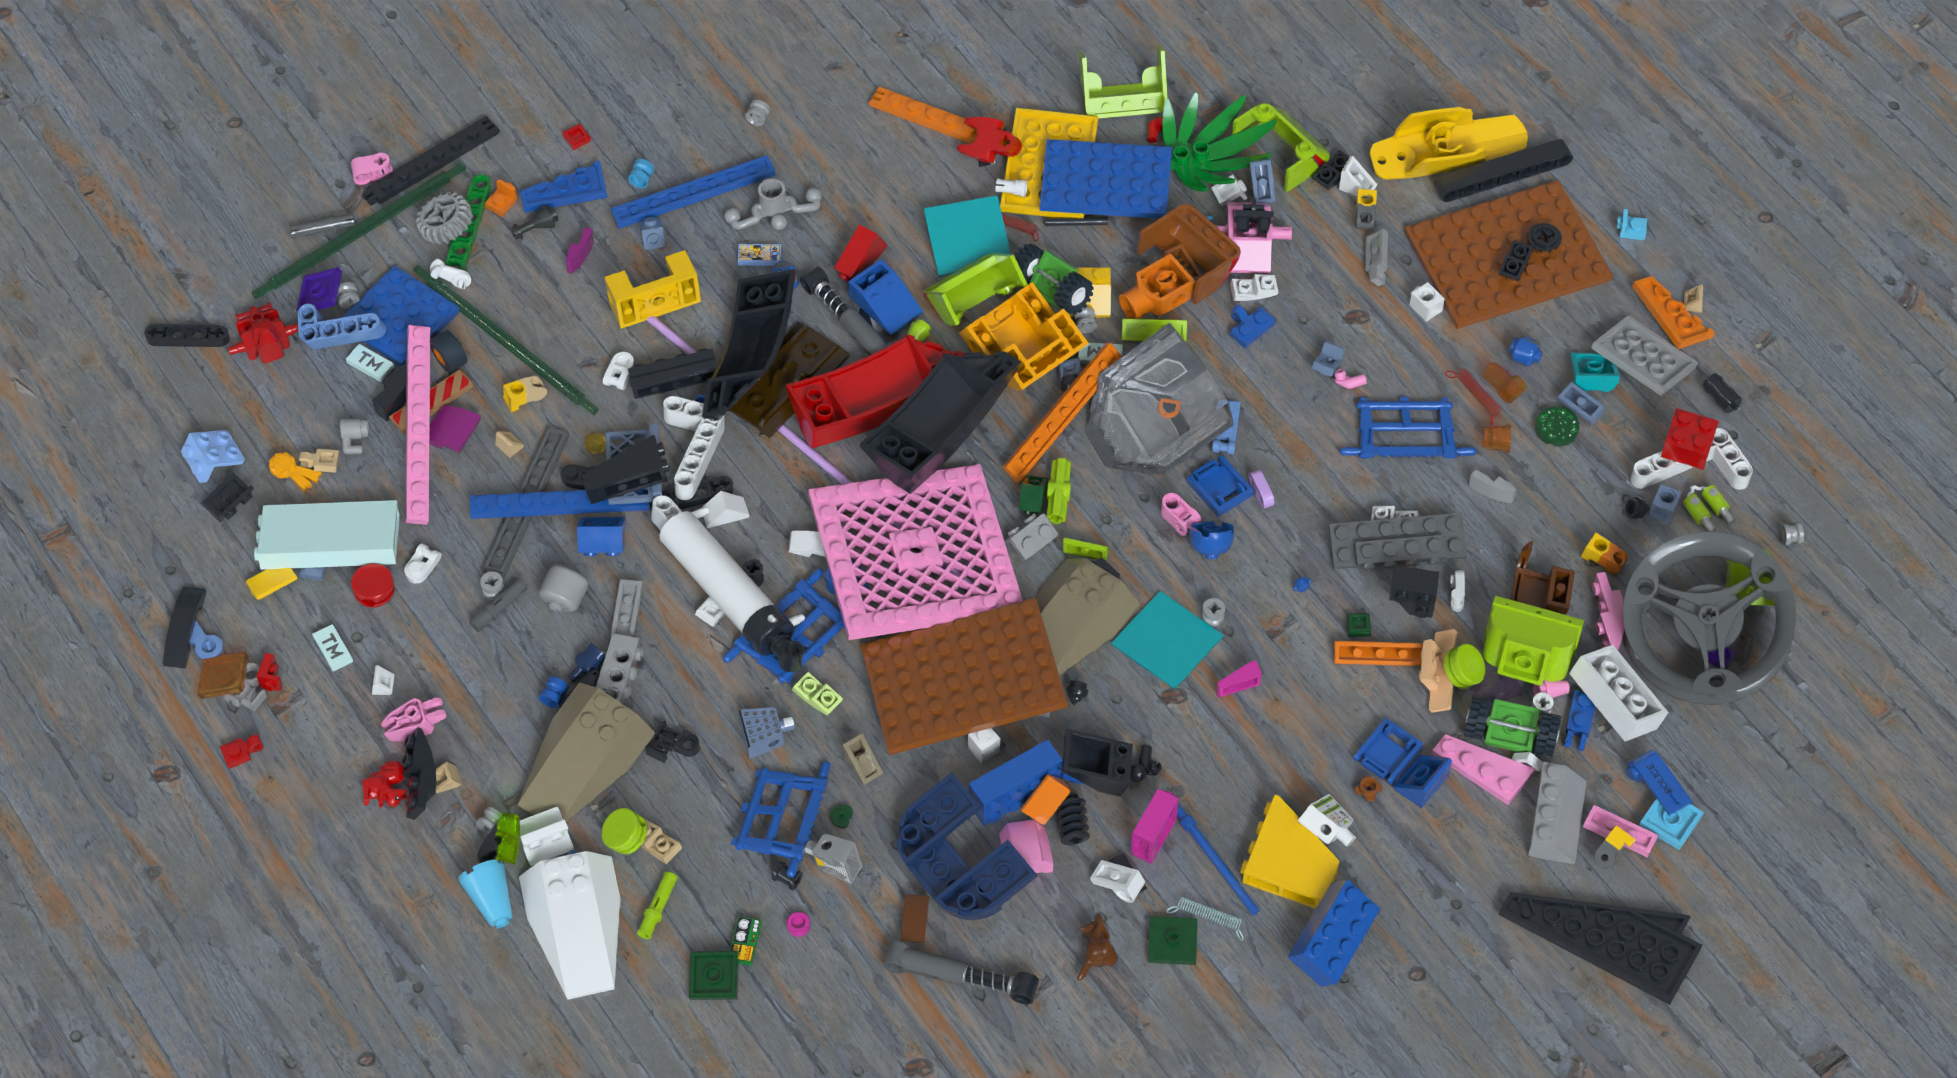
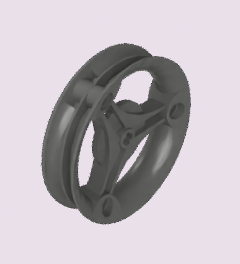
[1623,531,1796,705]

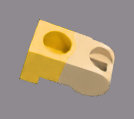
[503,376,547,412]

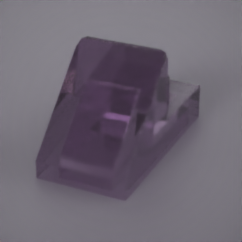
[1470,670,1522,705]

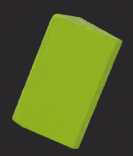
[1063,538,1110,561]

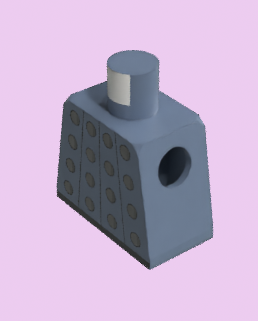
[738,707,795,759]

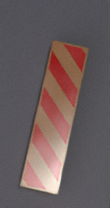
[389,370,473,434]

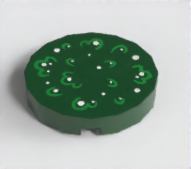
[1535,406,1580,447]

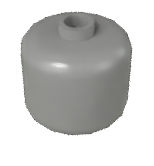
[539,565,589,612]

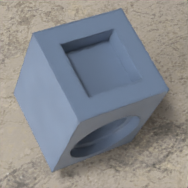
[1649,484,1682,524]

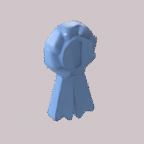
[190,621,223,661]

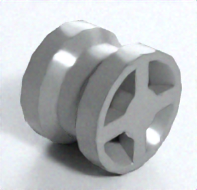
[745,100,770,126]
[337,282,360,309]
[1074,307,1097,333]
[1780,522,1804,546]
[480,571,505,600]
[1202,598,1225,627]
[476,807,505,835]

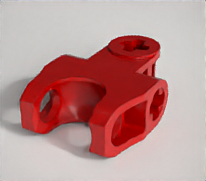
[957,116,1022,164]

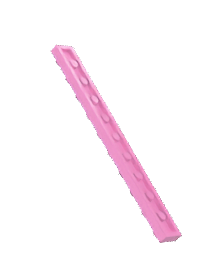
[405,325,430,525]

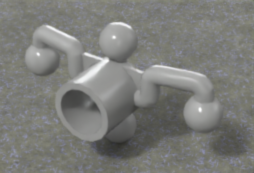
[724,178,822,230]

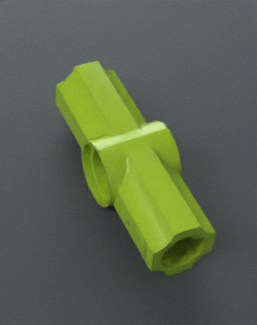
[1047,458,1071,524]

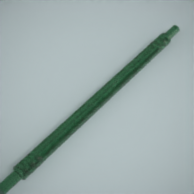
[251,163,466,299]
[413,265,599,415]

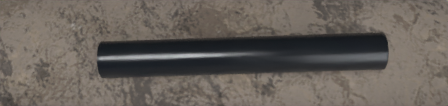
[1044,217,1108,226]

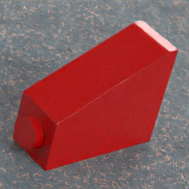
[834,224,888,282]

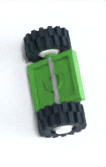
[1014,243,1094,315]
[1464,696,1562,756]

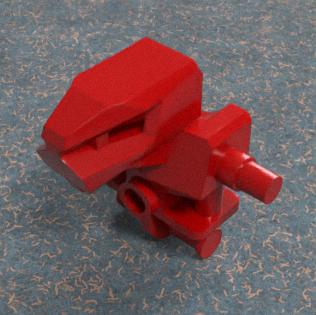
[228,302,298,364]

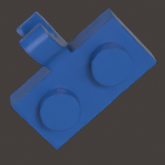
[1230,304,1276,348]

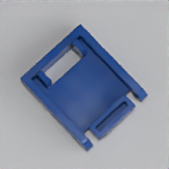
[1186,455,1254,517]
[1353,718,1424,785]

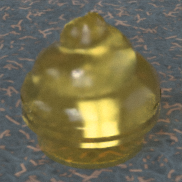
[585,432,606,454]

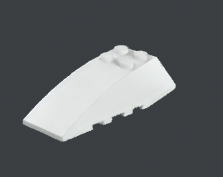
[519,851,621,1000]

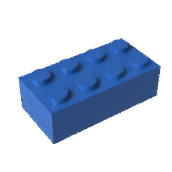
[969,739,1063,826]
[1288,879,1380,987]

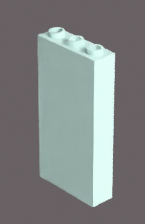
[254,500,400,570]

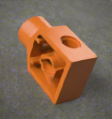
[1119,253,1196,318]

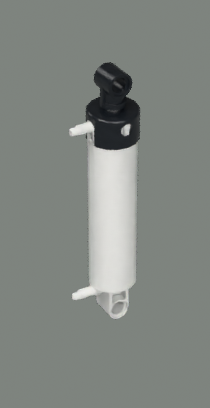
[651,496,805,672]

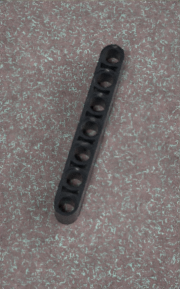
[1433,139,1573,202]

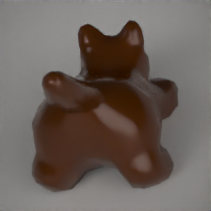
[1077,914,1118,980]

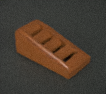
[1161,243,1202,281]

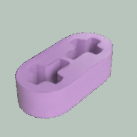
[1248,470,1274,509]

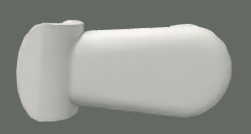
[430,259,471,289]

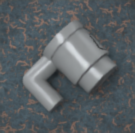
[340,418,369,455]

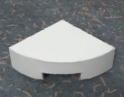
[1511,752,1543,771]

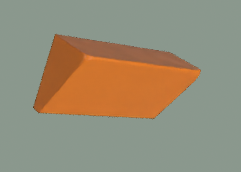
[1021,774,1070,825]

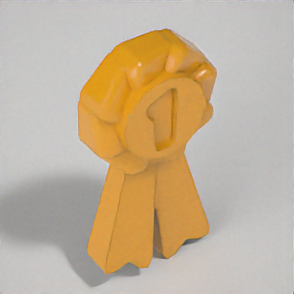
[269,452,322,492]

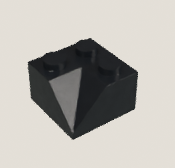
[1389,566,1439,618]

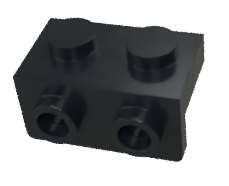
[201,472,254,522]

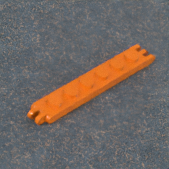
[869,87,978,144]

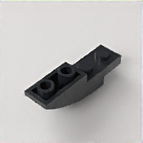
[401,727,437,820]

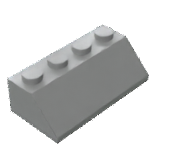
[1528,762,1587,865]

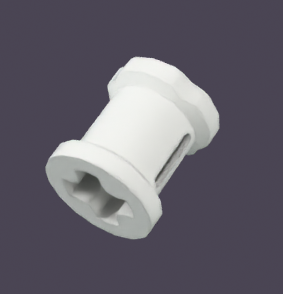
[1532,693,1554,722]

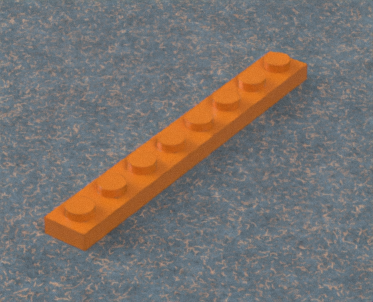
[1002,343,1124,482]

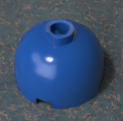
[1189,521,1234,559]

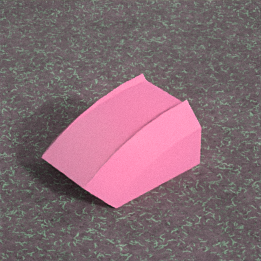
[999,819,1053,873]

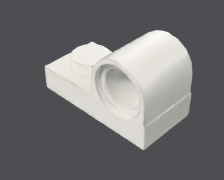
[1090,860,1145,903]

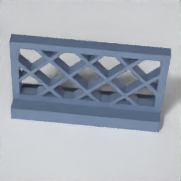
[605,424,662,505]

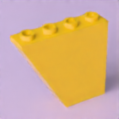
[1240,795,1340,909]

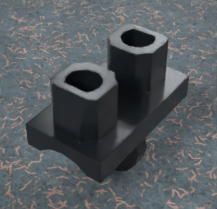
[1234,198,1273,233]

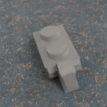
[1365,229,1388,286]

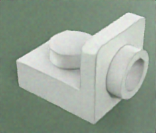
[1212,175,1248,207]

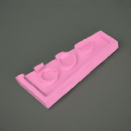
[1432,734,1535,805]

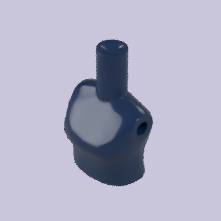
[568,642,606,683]

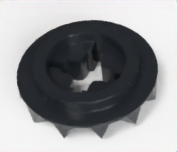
[1528,223,1562,253]

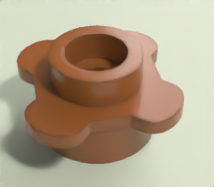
[1355,776,1383,802]

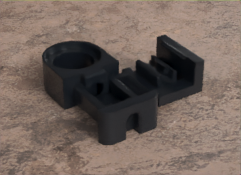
[646,721,700,763]

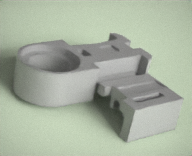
[222,663,267,712]

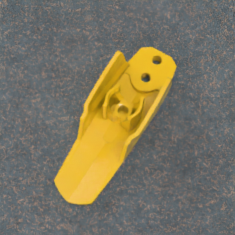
[1369,107,1528,180]

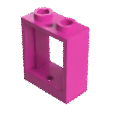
[1131,789,1179,864]

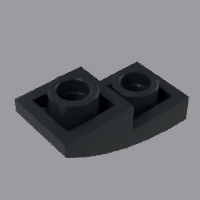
[1312,150,1349,190]
[1498,240,1534,282]

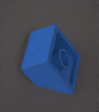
[577,517,626,556]

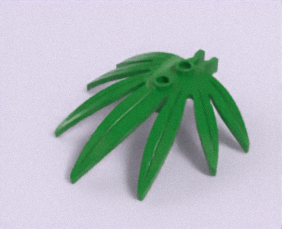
[1163,93,1277,192]

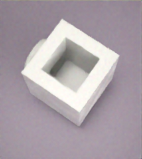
[968,728,1000,764]

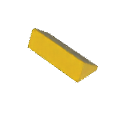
[246,568,297,600]

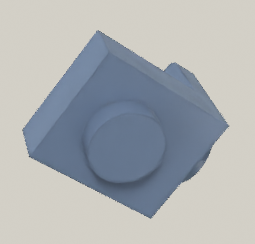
[639,217,665,250]
[1312,341,1345,377]

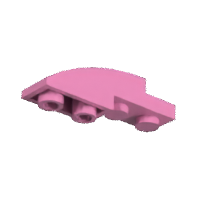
[1592,572,1624,651]

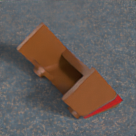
[1137,204,1241,305]

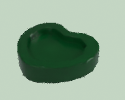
[830,805,853,829]

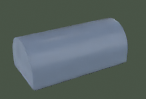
[1250,159,1276,203]
[1557,382,1605,425]

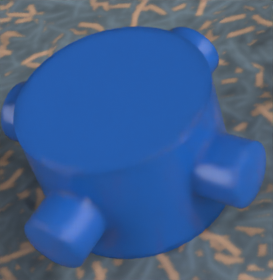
[1293,577,1312,592]

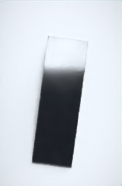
[372,362,407,422]

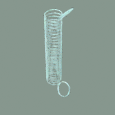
[1167,897,1244,941]

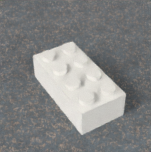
[1569,645,1669,741]

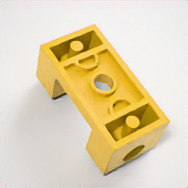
[604,250,701,329]

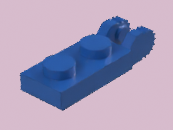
[1564,690,1595,751]

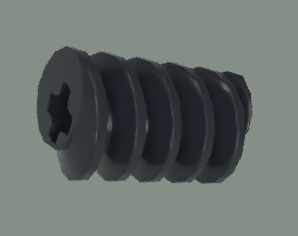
[1057,793,1090,845]

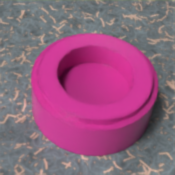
[786,912,810,937]

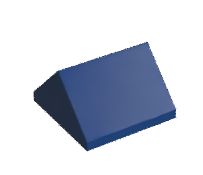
[1393,755,1452,808]

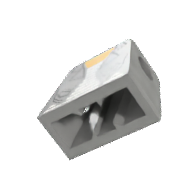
[805,834,863,885]

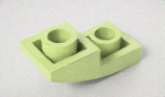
[792,672,843,716]

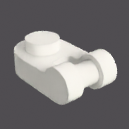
[603,352,634,390]
[404,543,442,584]
[1450,570,1465,612]

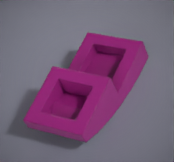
[566,228,594,273]

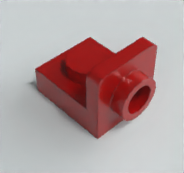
[257,653,283,691]

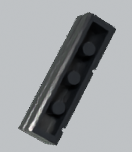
[628,348,717,399]

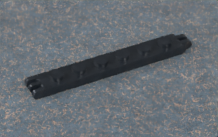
[362,116,500,206]

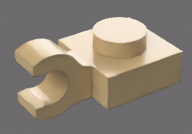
[299,449,340,473]

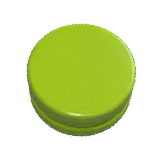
[1444,644,1486,689]
[602,808,647,855]

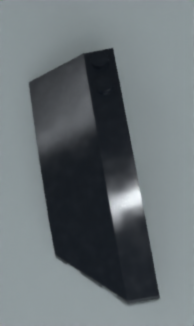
[702,269,796,419]
[859,351,1021,494]

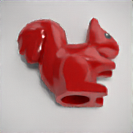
[362,760,407,808]

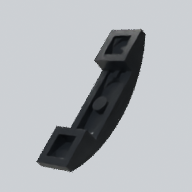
[163,587,207,669]

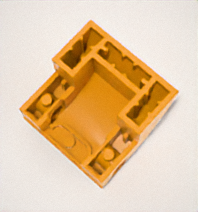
[959,282,1089,391]

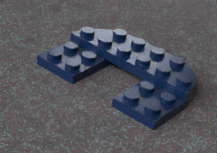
[897,772,1038,920]

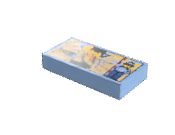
[738,244,781,266]

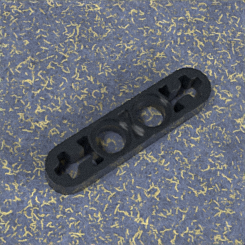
[144,324,230,347]
[649,476,734,512]

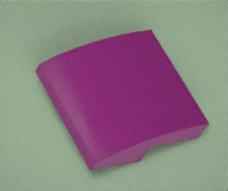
[429,405,481,453]

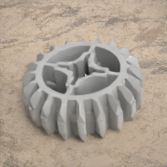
[416,192,473,245]

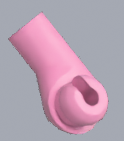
[1334,369,1367,389]

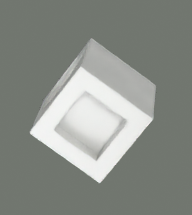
[1410,282,1445,322]

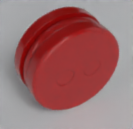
[351,563,395,608]

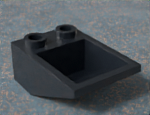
[1062,729,1147,797]

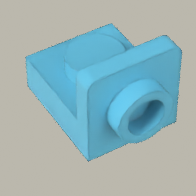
[1616,209,1647,240]

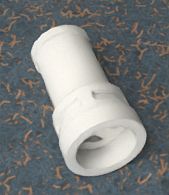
[996,178,1027,197]

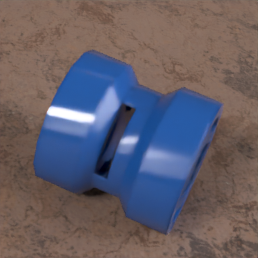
[538,676,569,708]

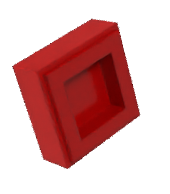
[562,123,591,150]

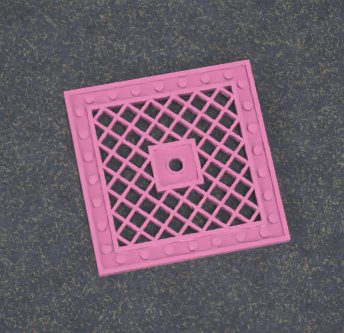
[808,464,1023,640]

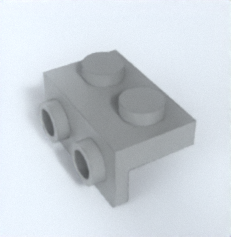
[1004,513,1059,561]

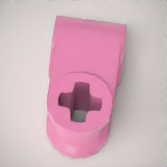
[351,153,393,185]
[1160,493,1202,536]

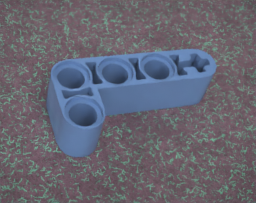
[298,304,386,349]

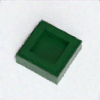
[1346,613,1371,637]

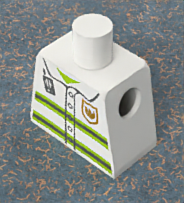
[1298,794,1356,847]

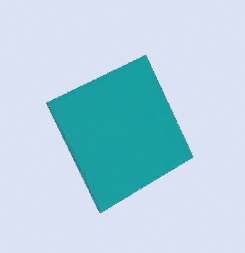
[923,196,1011,277]
[1111,591,1224,690]

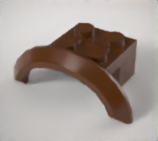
[1510,541,1575,615]

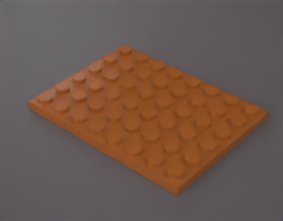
[1404,180,1613,329]
[860,598,1068,755]

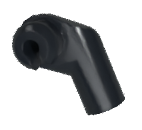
[1139,745,1162,776]

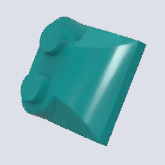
[1570,353,1620,392]

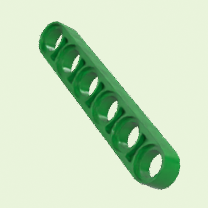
[445,174,491,270]

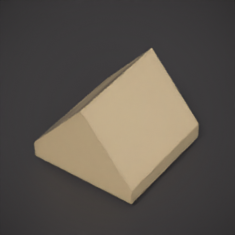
[1684,284,1703,313]
[495,431,524,458]

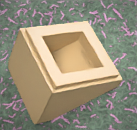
[436,762,462,793]

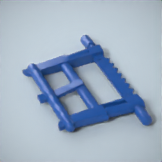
[1340,396,1477,459]
[723,569,845,684]
[731,761,831,877]

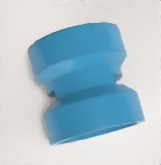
[628,159,654,188]

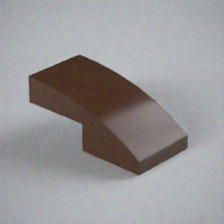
[901,894,929,943]

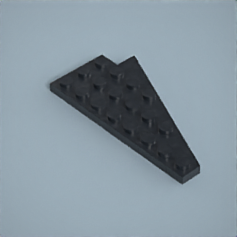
[1498,892,1703,1005]

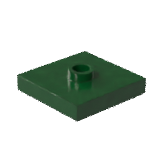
[1148,916,1197,965]
[689,951,739,1000]

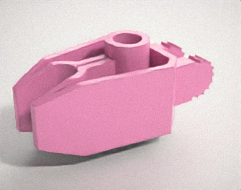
[381,697,446,741]

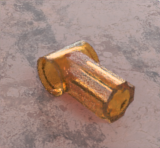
[1482,362,1527,403]

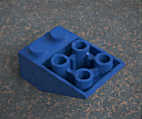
[848,259,923,336]

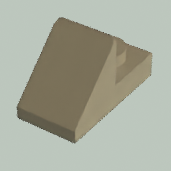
[842,733,883,785]

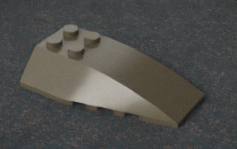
[1036,558,1140,677]
[517,682,655,823]

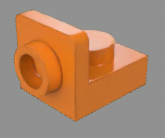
[485,179,517,217]

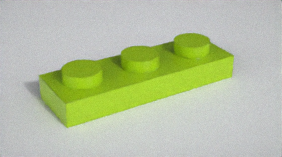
[1122,318,1187,342]

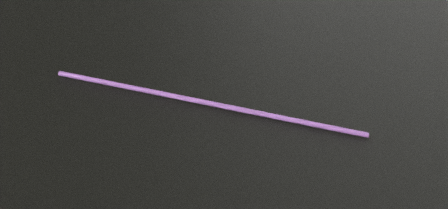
[647,316,980,596]

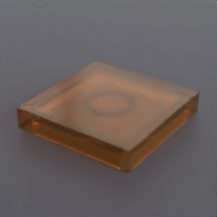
[197,652,249,699]

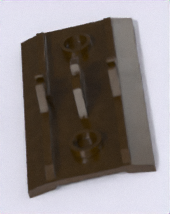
[728,322,849,439]

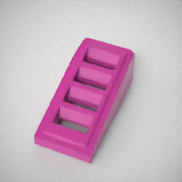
[1216,660,1262,698]

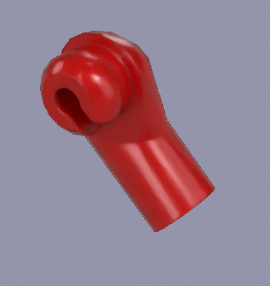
[1147,116,1163,143]

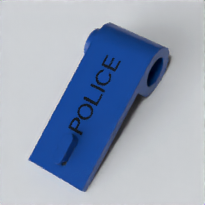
[1626,750,1693,816]

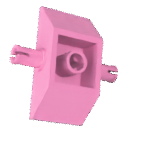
[1215,202,1292,273]

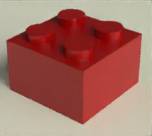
[1661,408,1719,470]

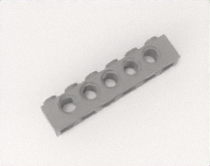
[596,633,643,705]

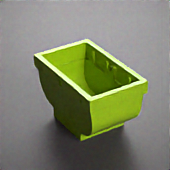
[1482,596,1584,686]

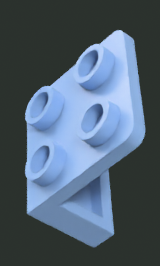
[181,430,245,483]

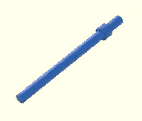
[1177,803,1260,916]

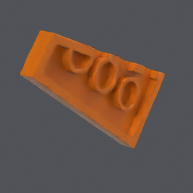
[1632,276,1715,349]

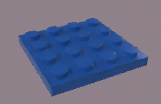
[341,265,460,366]

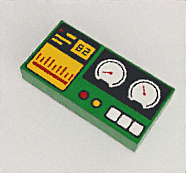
[730,916,762,966]

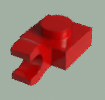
[220,734,264,769]

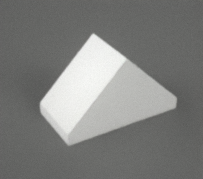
[1339,156,1378,198]
[701,491,749,528]

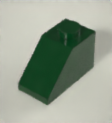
[1019,475,1048,515]

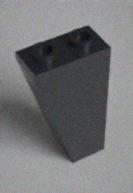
[582,435,670,504]

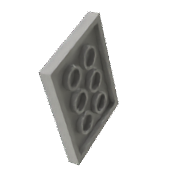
[1591,315,1698,396]

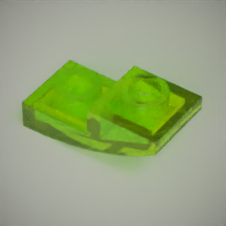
[495,813,520,865]

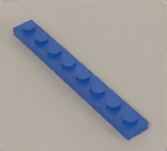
[611,155,776,229]
[470,489,649,519]

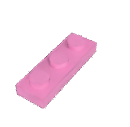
[1583,805,1658,858]

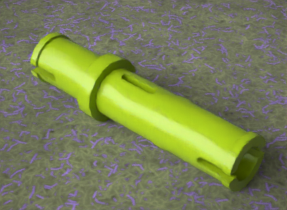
[637,872,678,940]

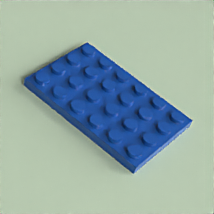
[1040,139,1172,219]

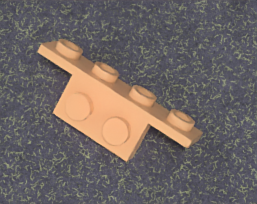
[1419,629,1458,713]

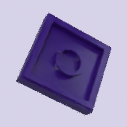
[296,267,342,312]

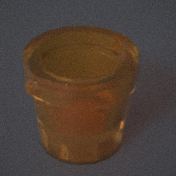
[1484,423,1511,454]

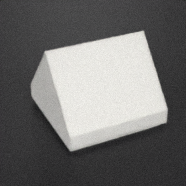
[372,665,395,695]

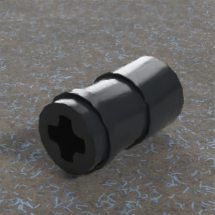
[1702,373,1742,414]

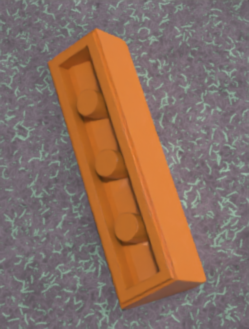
[1334,641,1423,666]

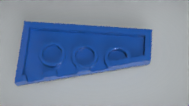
[520,160,608,213]

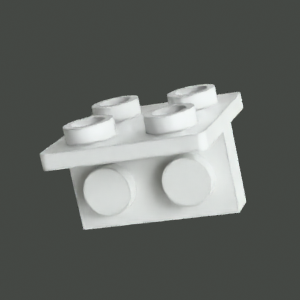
[514,807,574,866]

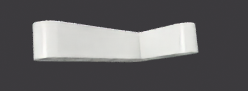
[663,396,725,500]
[1631,428,1753,490]

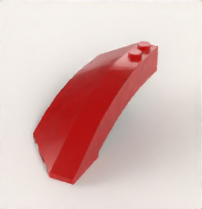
[786,334,965,449]

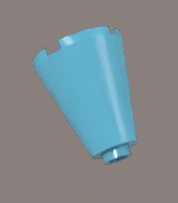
[458,859,513,929]

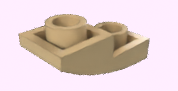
[641,819,682,864]

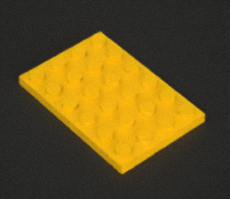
[1000,108,1099,218]

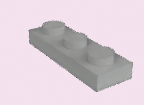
[610,579,643,640]

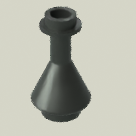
[511,205,559,239]

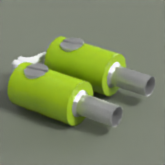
[1683,485,1735,532]

